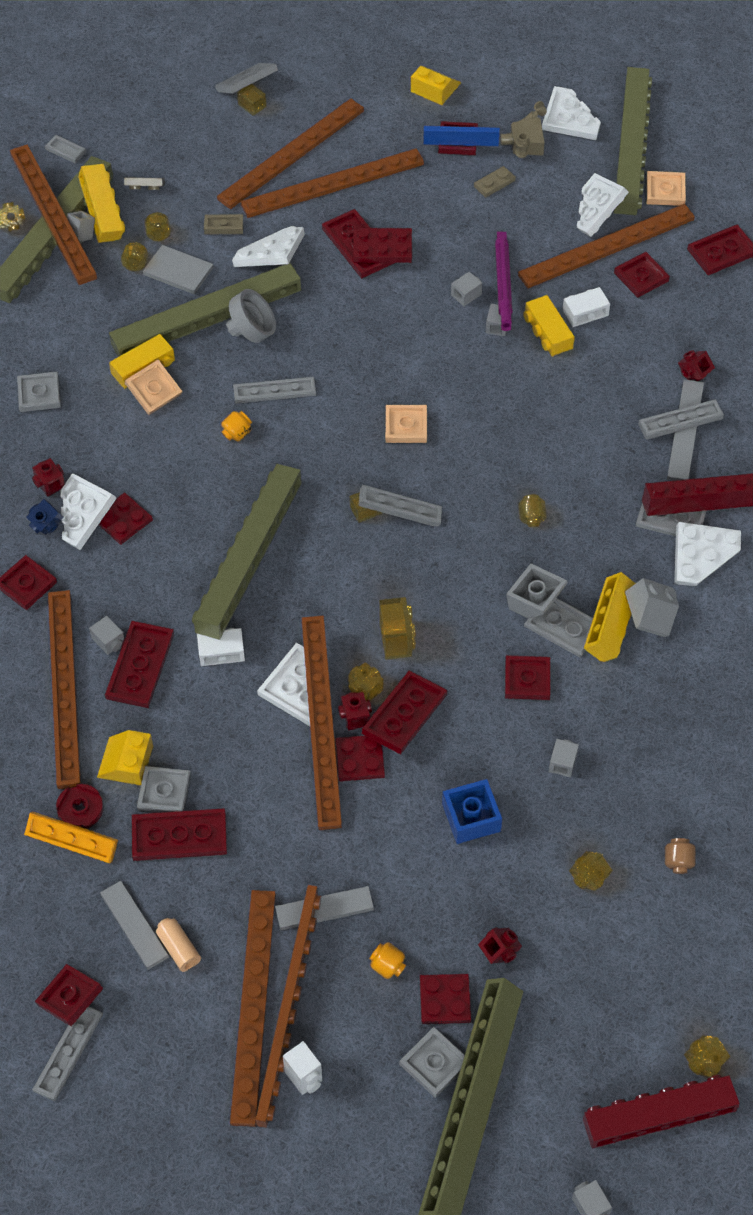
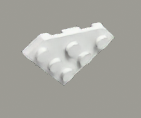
[542,86,601,140]
[577,173,629,237]
[232,226,305,267]
[60,473,116,550]
[674,522,741,586]
[257,643,310,726]

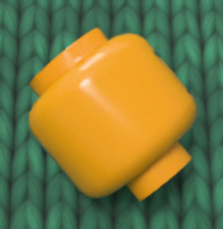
[221,411,252,442]
[369,942,406,979]

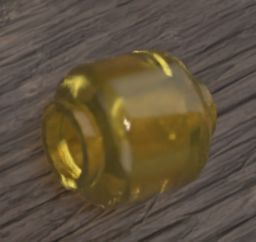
[144,212,171,241]
[121,242,148,271]
[518,494,547,527]

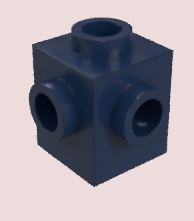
[26,499,64,535]

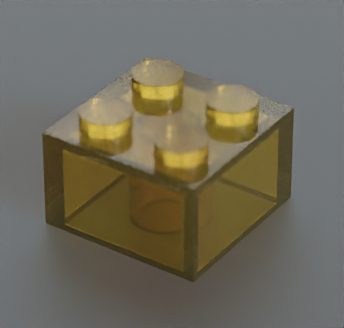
[379,597,416,660]

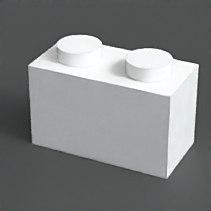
[563,287,610,327]
[197,628,245,666]
[283,1041,322,1095]

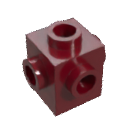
[678,350,715,381]
[32,458,65,497]
[338,692,372,730]
[478,927,522,964]

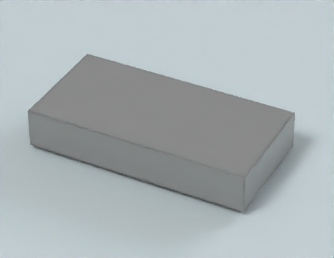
[45,135,86,164]

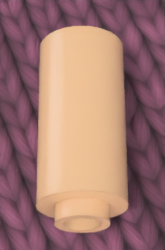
[156,918,201,972]

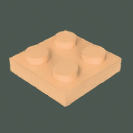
[646,171,686,206]
[125,360,182,415]
[385,405,427,443]

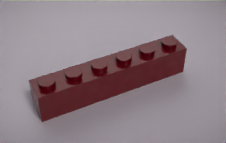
[642,473,753,516]
[583,1075,740,1148]

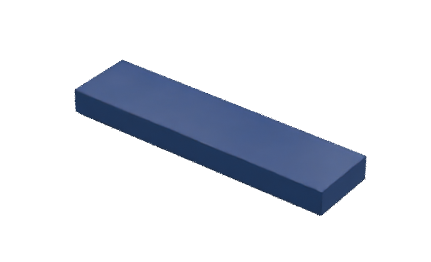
[424,126,500,146]

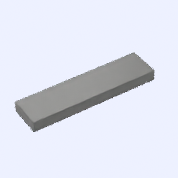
[233,377,316,404]
[638,399,724,440]
[358,485,442,526]
[100,881,169,970]
[275,886,374,931]
[32,1006,103,1102]

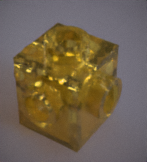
[0,202,25,231]
[348,662,383,700]
[569,851,613,891]
[684,1035,731,1077]

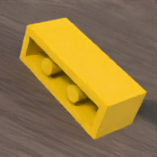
[523,295,574,356]
[109,334,175,389]

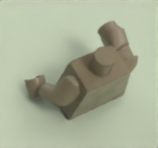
[500,101,547,158]

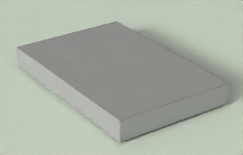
[215,63,278,93]
[143,245,213,295]
[636,503,706,536]
[524,598,593,658]

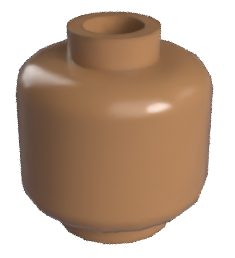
[665,838,696,874]

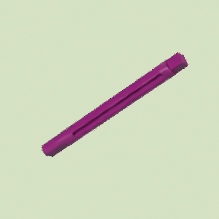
[495,232,513,331]

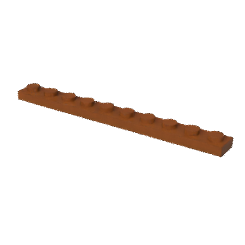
[217,98,364,210]
[10,144,97,285]
[241,148,424,218]
[518,204,695,288]
[48,590,81,789]
[302,616,342,830]
[256,885,322,1128]
[230,890,276,1127]

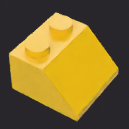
[411,66,461,105]
[97,730,153,785]

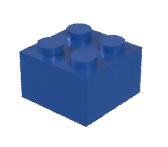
[442,779,502,844]

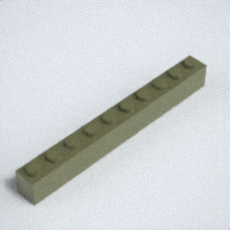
[614,67,652,215]
[0,156,113,304]
[109,263,301,357]
[192,464,301,640]
[418,978,524,1215]

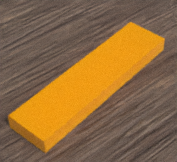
[24,812,118,863]

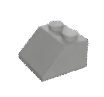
[506,564,568,618]
[625,578,679,637]

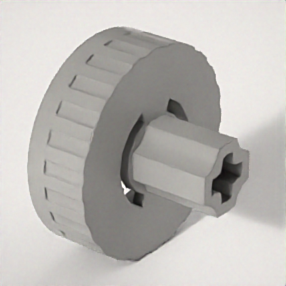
[226,289,276,343]

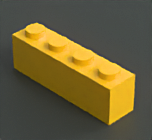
[78,164,125,243]
[584,572,636,662]

